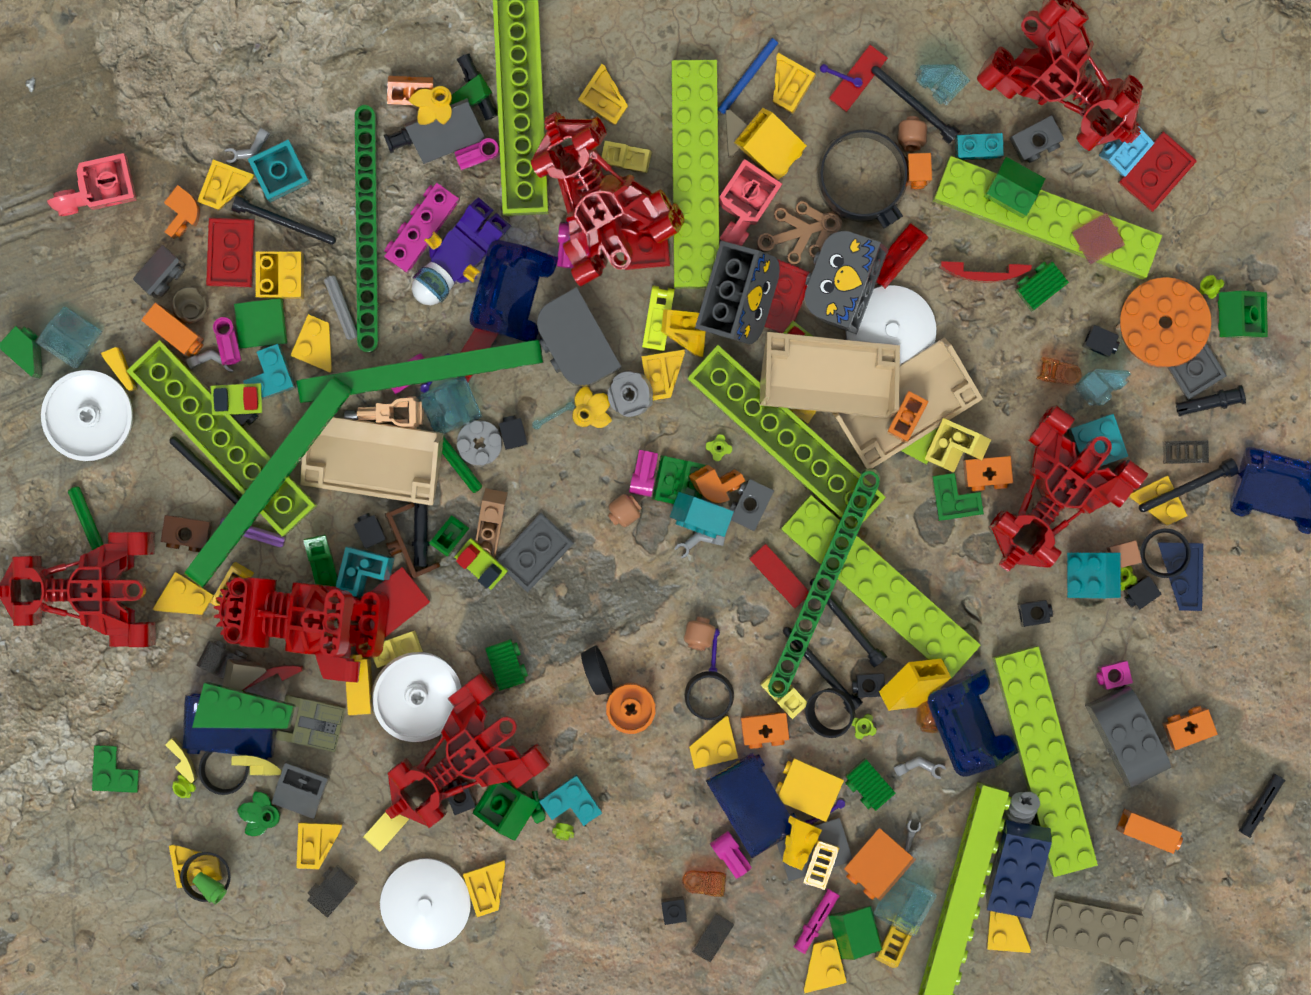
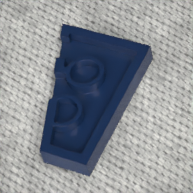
[1158,542,1203,611]

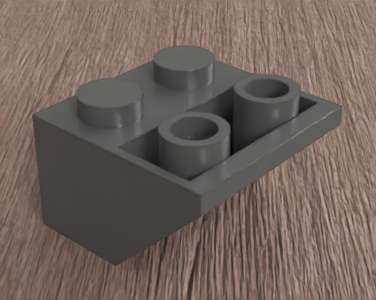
[133,245,186,298]
[272,761,330,819]

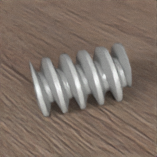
[1002,791,1040,829]

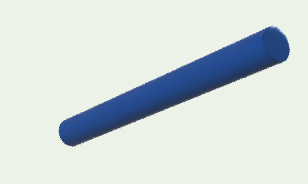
[718,38,779,115]

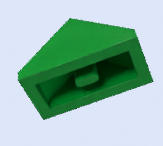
[429,515,469,557]

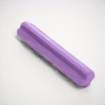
[219,518,285,547]

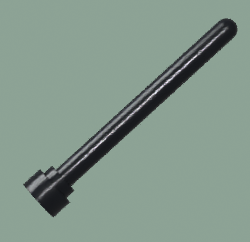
[871,66,960,144]
[231,194,336,245]
[169,436,241,505]
[1139,458,1239,512]
[810,578,888,668]
[783,627,863,714]

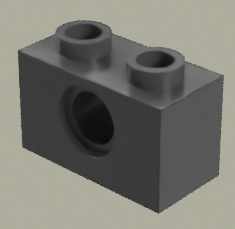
[1009,115,1064,163]
[729,479,774,531]

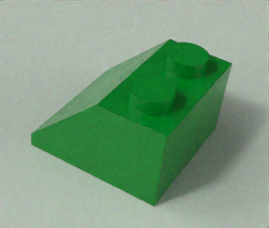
[984,157,1046,218]
[1218,291,1268,338]
[0,326,43,379]
[473,782,539,841]

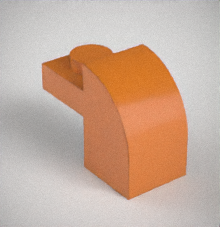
[164,185,200,239]
[689,465,745,503]

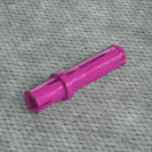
[793,889,840,954]

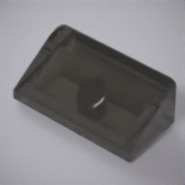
[692,912,734,962]

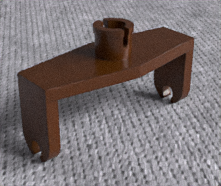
[385,502,440,578]

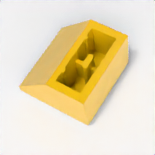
[256,252,304,299]

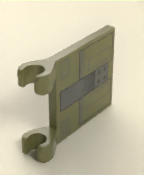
[276,695,345,752]

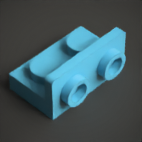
[1099,126,1154,177]

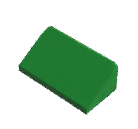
[449,74,492,108]

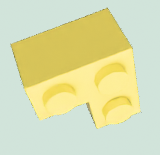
[925,418,991,473]

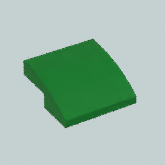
[234,298,287,349]
[652,455,706,504]

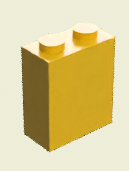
[734,108,807,180]
[346,654,374,715]
[879,658,951,711]
[774,758,844,822]

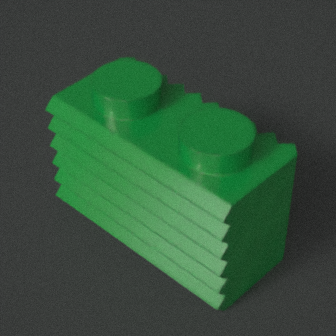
[1015,261,1069,312]
[485,639,528,691]
[845,758,896,811]

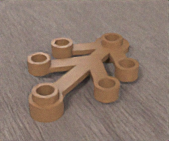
[757,201,842,265]

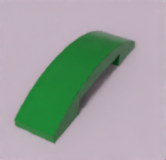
[303,534,338,621]

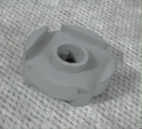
[608,371,653,417]
[457,421,502,465]

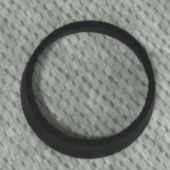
[1140,528,1191,578]
[581,645,613,695]
[685,671,734,720]
[805,688,855,738]
[198,745,248,795]
[180,852,231,902]

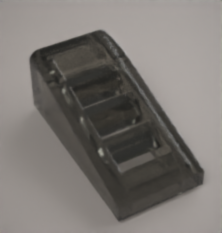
[1163,440,1209,464]

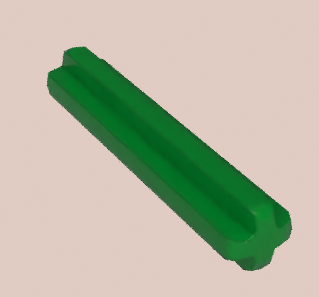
[442,436,482,493]
[68,486,104,550]

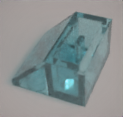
[915,64,970,106]
[35,306,103,369]
[1073,369,1131,406]
[418,376,482,434]
[873,878,937,937]

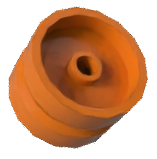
[606,683,655,734]

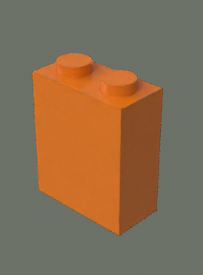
[141,303,204,356]
[1116,808,1183,854]
[844,828,916,900]

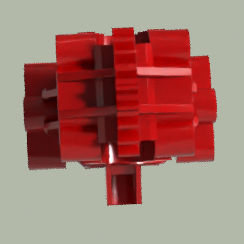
[977,0,1144,151]
[531,112,685,286]
[989,405,1148,572]
[0,532,156,647]
[214,577,388,683]
[385,671,551,828]

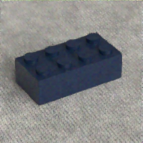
[986,820,1052,919]

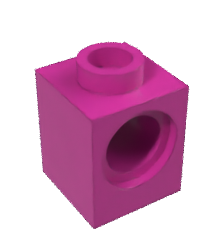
[1096,660,1133,690]

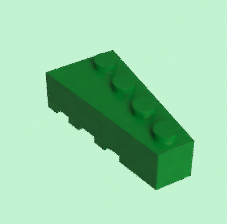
[192,682,296,729]

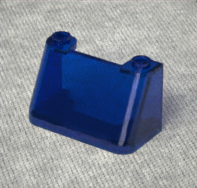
[469,240,558,342]
[1230,447,1311,534]
[928,669,1019,777]
[182,693,277,760]
[706,752,797,858]

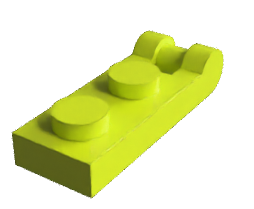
[642,285,675,351]

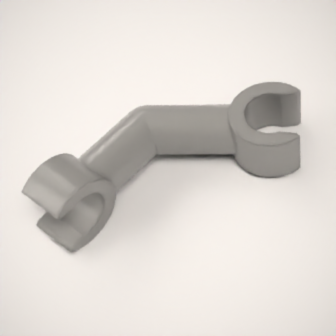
[225,128,270,163]
[186,349,239,372]
[675,532,725,558]
[893,756,946,779]

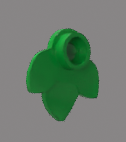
[237,791,280,836]

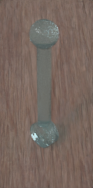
[532,402,575,429]

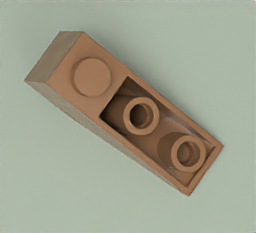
[475,488,508,559]

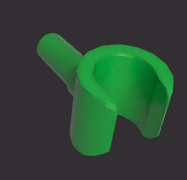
[531,791,546,824]

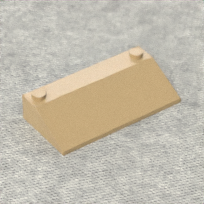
[759,332,900,418]
[831,337,983,469]
[300,417,444,505]

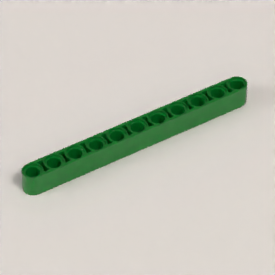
[355,105,379,353]
[296,340,544,403]
[184,376,352,588]
[768,468,880,698]

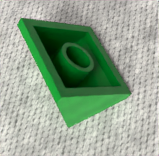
[828,906,883,960]

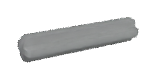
[324,275,357,340]

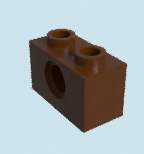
[161,515,213,552]

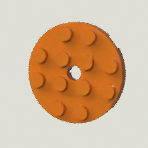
[1120,277,1211,368]

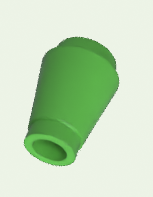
[192,872,227,904]

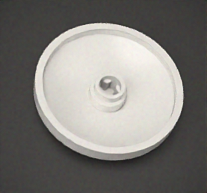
[846,285,936,365]
[41,370,133,461]
[371,652,461,742]
[380,858,471,949]

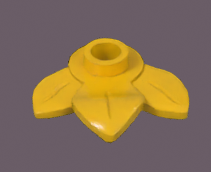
[409,86,452,125]
[572,386,612,428]

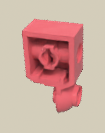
[47,153,137,216]
[719,159,782,246]

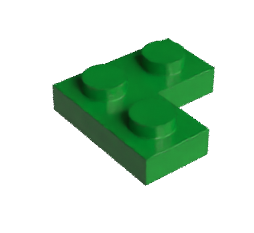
[932,473,984,521]
[92,745,140,793]

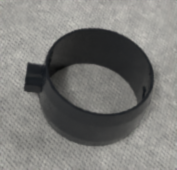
[816,129,908,229]

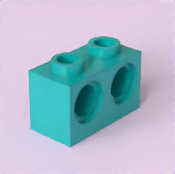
[955,133,1004,160]

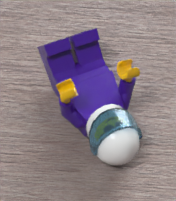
[412,197,511,305]

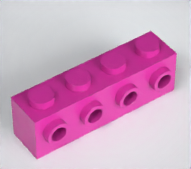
[384,183,460,274]

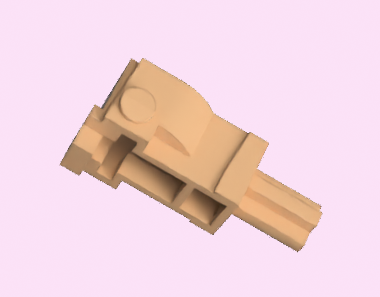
[357,396,424,429]

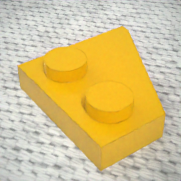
[773,53,816,114]
[803,938,847,993]

